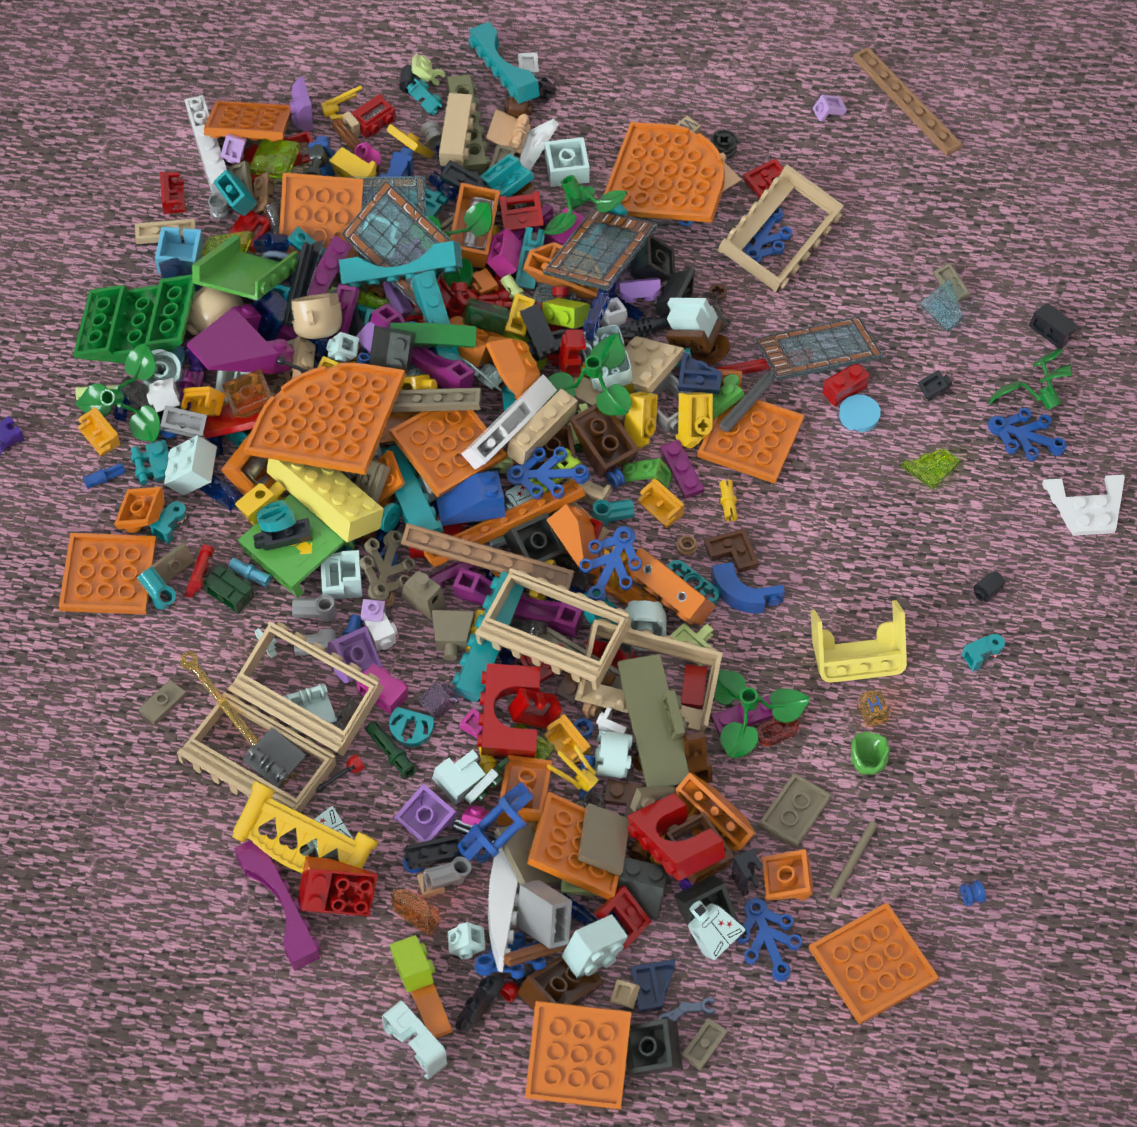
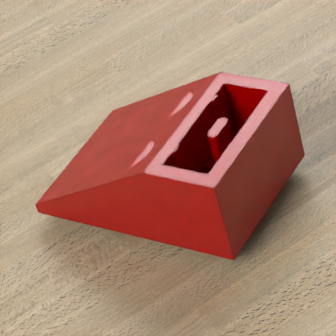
[297,856,378,916]

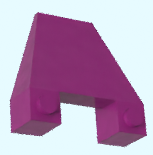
[187,304,295,374]

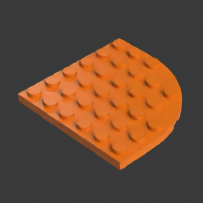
[603,122,725,223]
[244,363,406,475]

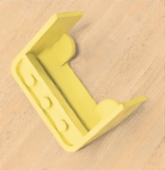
[811,600,907,683]

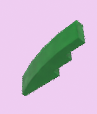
[389,323,476,349]

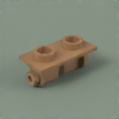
[254,172,274,215]

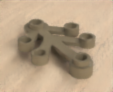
[359,530,416,601]

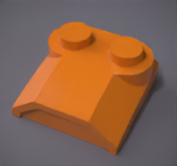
[114,487,165,534]
[761,849,813,901]

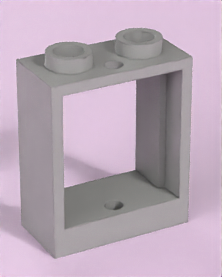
[635,372,691,434]
[160,406,207,438]

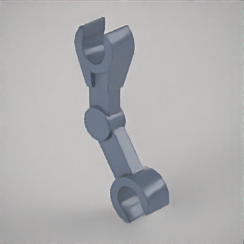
[658,998,716,1021]

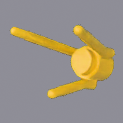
[321,86,362,120]
[547,745,599,792]

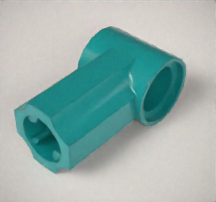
[592,499,635,526]
[137,566,176,610]

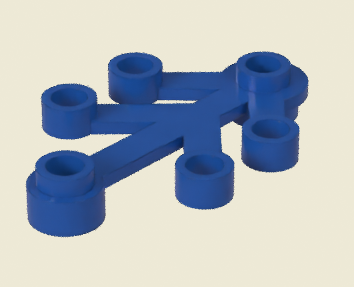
[744,207,792,263]
[988,408,1067,461]
[507,447,590,500]
[579,526,642,602]
[736,898,802,982]
[474,932,546,979]

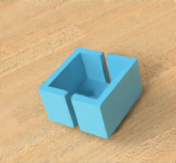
[155,227,204,274]

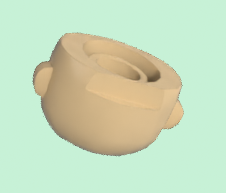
[186,286,244,335]
[291,293,342,339]

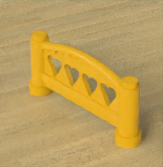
[232,780,379,873]

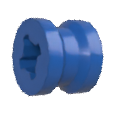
[960,880,986,907]

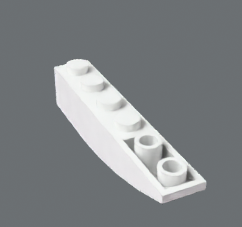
[184,95,227,194]
[461,374,557,469]
[488,847,520,972]

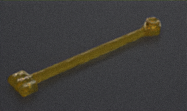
[180,650,296,789]

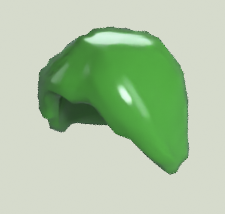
[851,732,890,775]

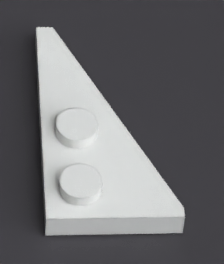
[519,119,559,171]

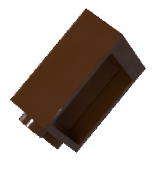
[664,812,735,886]

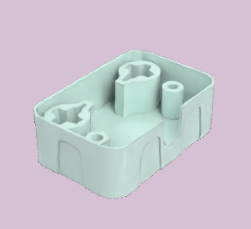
[582,325,633,392]
[382,1001,447,1080]

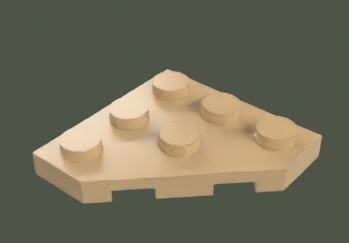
[625,336,685,393]

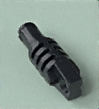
[618,315,671,339]

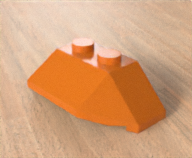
[523,242,604,299]
[486,336,540,400]
[675,772,755,851]

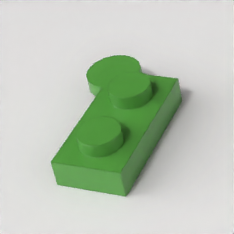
[712,374,745,420]

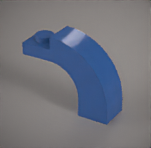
[711,562,785,614]

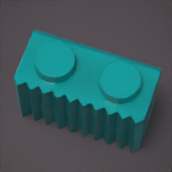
[214,170,257,216]

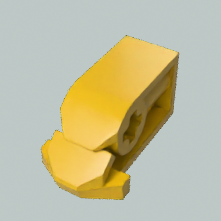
[329,147,377,178]
[624,392,658,450]
[676,392,713,448]

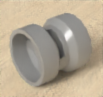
[420,121,443,148]
[208,193,230,220]

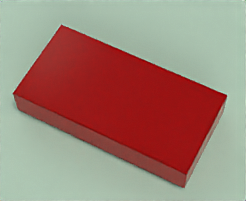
[681,664,707,709]

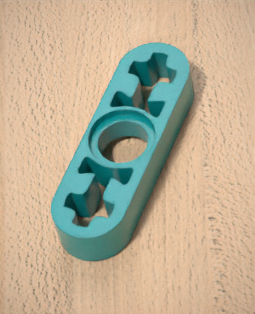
[668,560,719,605]

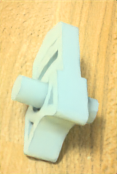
[254,628,277,658]

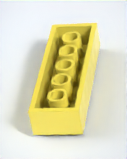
[267,459,384,542]

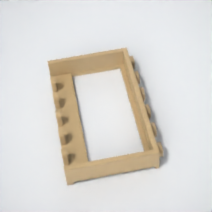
[717,164,844,292]
[475,568,631,691]
[575,619,723,732]
[228,621,384,756]
[177,692,336,813]

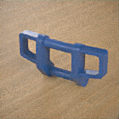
[457,782,533,861]

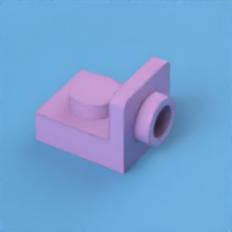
[813,95,847,121]
[221,134,247,164]
[361,599,386,622]

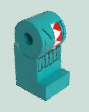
[150,501,187,545]
[962,634,1005,672]

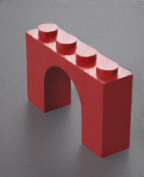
[477,663,541,758]
[627,793,725,881]

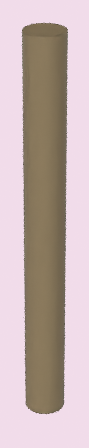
[829,821,878,899]

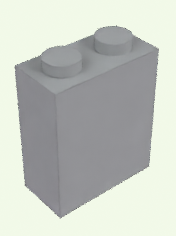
[517,880,572,949]

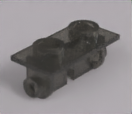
[555,554,597,590]

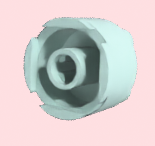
[143,349,184,390]
[625,600,666,651]
[594,731,632,778]

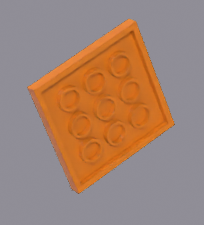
[204,100,292,142]
[278,173,364,259]
[697,397,805,484]
[389,410,507,498]
[59,533,157,615]
[527,792,629,900]
[808,903,939,1025]
[525,1001,631,1109]

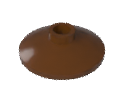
[691,334,730,366]

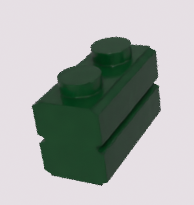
[462,297,509,335]
[203,565,255,614]

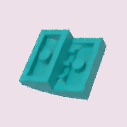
[479,153,535,197]

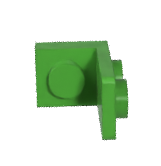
[622,458,672,489]

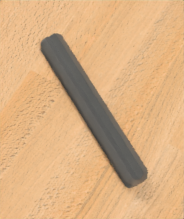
[719,372,775,433]

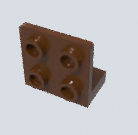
[666,320,723,353]

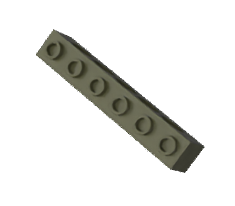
[447,74,490,176]

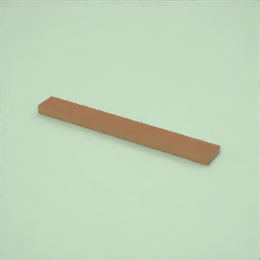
[853,47,963,156]
[401,523,574,591]

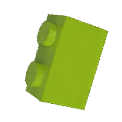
[542,298,590,329]
[389,935,435,993]

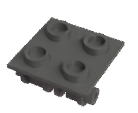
[243,727,306,788]

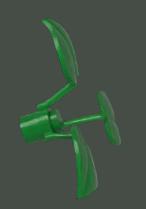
[543,175,628,235]
[409,202,493,288]
[547,333,631,416]
[75,343,161,442]
[989,348,1072,410]
[714,669,810,758]

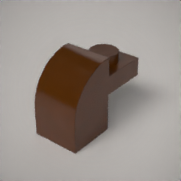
[682,731,713,783]

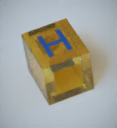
[858,690,889,728]

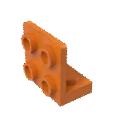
[376,450,404,508]

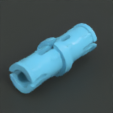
[228,558,272,588]

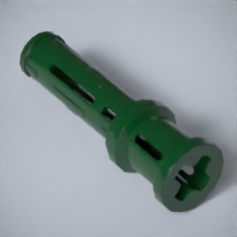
[365,721,418,780]

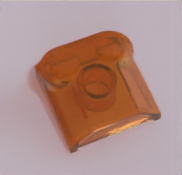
[222,369,272,418]
[391,889,440,937]

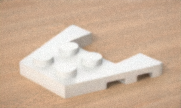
[1042,475,1125,536]

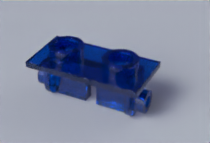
[199,474,244,511]

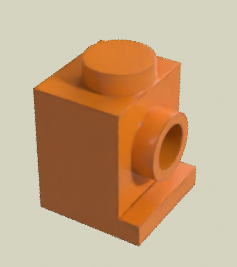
[471,268,498,297]

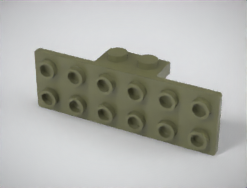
[617,654,689,787]

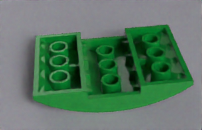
[73,274,196,363]

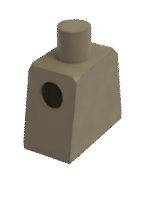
[401,571,446,620]
[432,610,474,661]

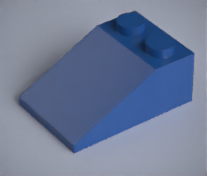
[436,471,505,526]

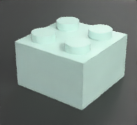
[545,137,590,187]
[164,435,217,495]
[562,915,628,978]

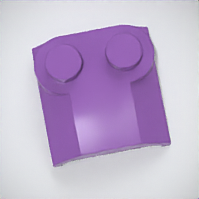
[289,77,313,132]
[617,278,661,303]
[327,626,383,683]
[394,783,458,842]

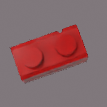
[822,362,870,407]

